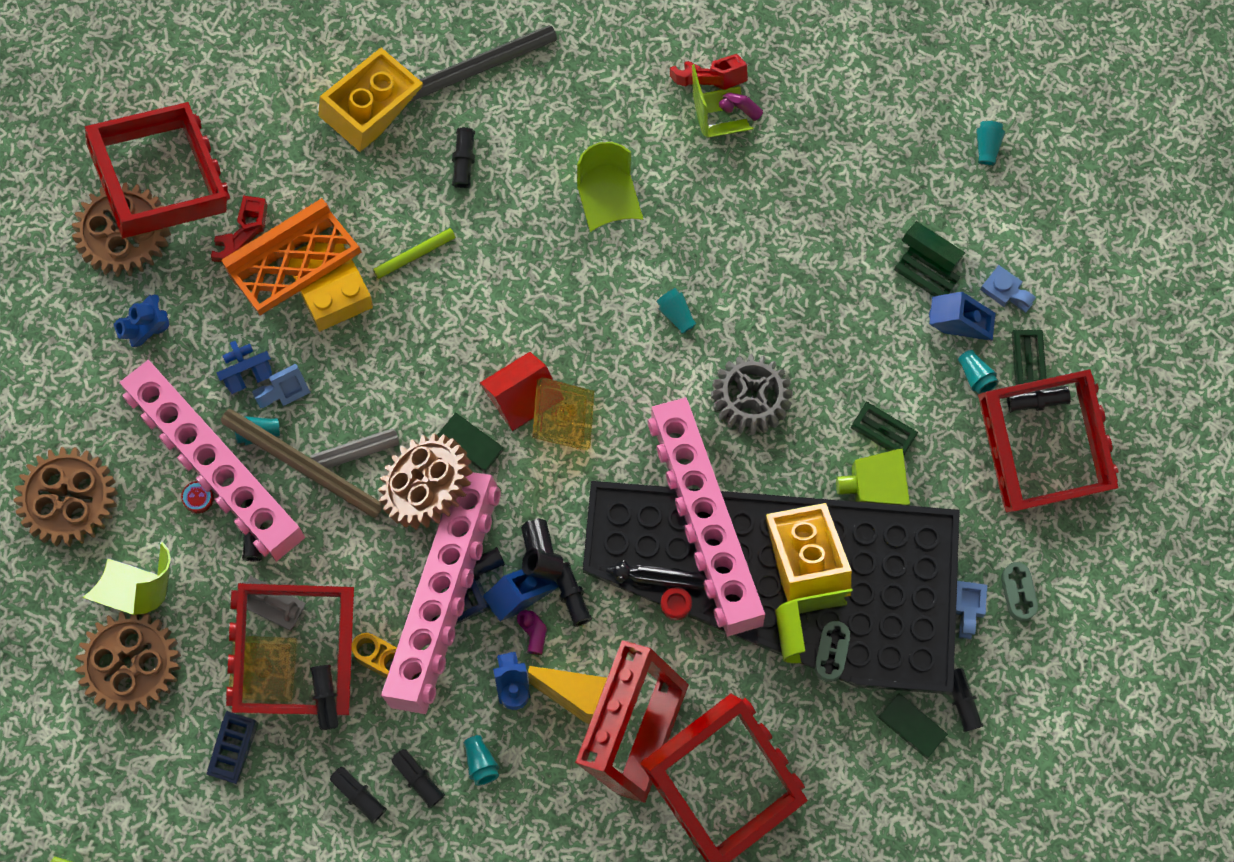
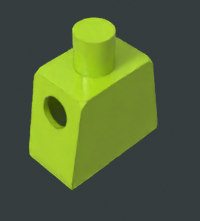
[836,449,910,506]

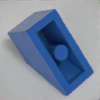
[929,292,996,341]
[483,569,559,621]

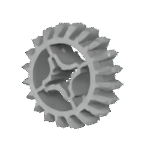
[711,354,793,435]

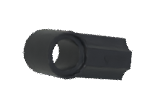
[521,518,564,581]

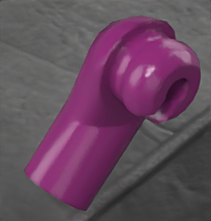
[719,92,763,121]
[517,610,547,655]

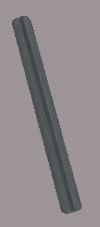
[409,25,557,103]

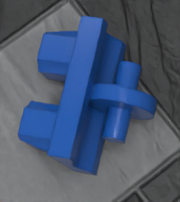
[114,295,169,347]
[216,341,272,394]
[493,652,531,710]

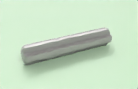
[310,429,399,469]

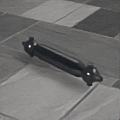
[606,560,707,590]

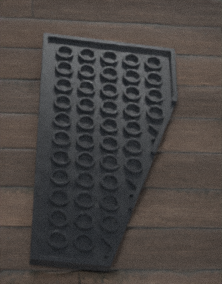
[583,481,960,695]

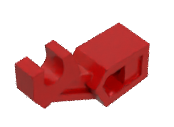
[670,54,748,90]
[211,195,268,262]

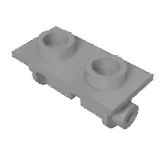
[243,576,306,631]

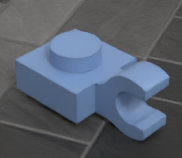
[980,265,1036,313]
[252,364,311,409]
[956,581,987,639]

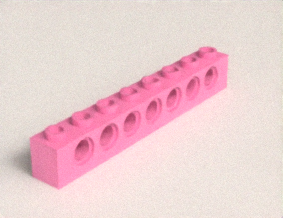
[119,359,306,562]
[647,397,765,637]
[381,472,501,714]

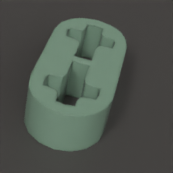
[1001,562,1038,622]
[815,621,850,682]

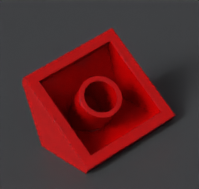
[480,352,563,431]

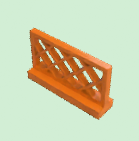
[221,198,362,316]

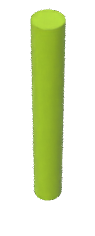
[373,228,456,279]

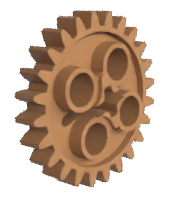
[72,183,171,277]
[378,433,472,529]
[13,447,118,547]
[75,611,181,715]

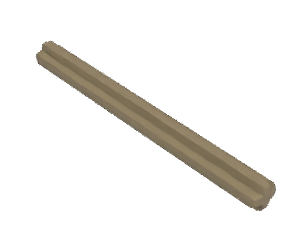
[221,409,383,518]

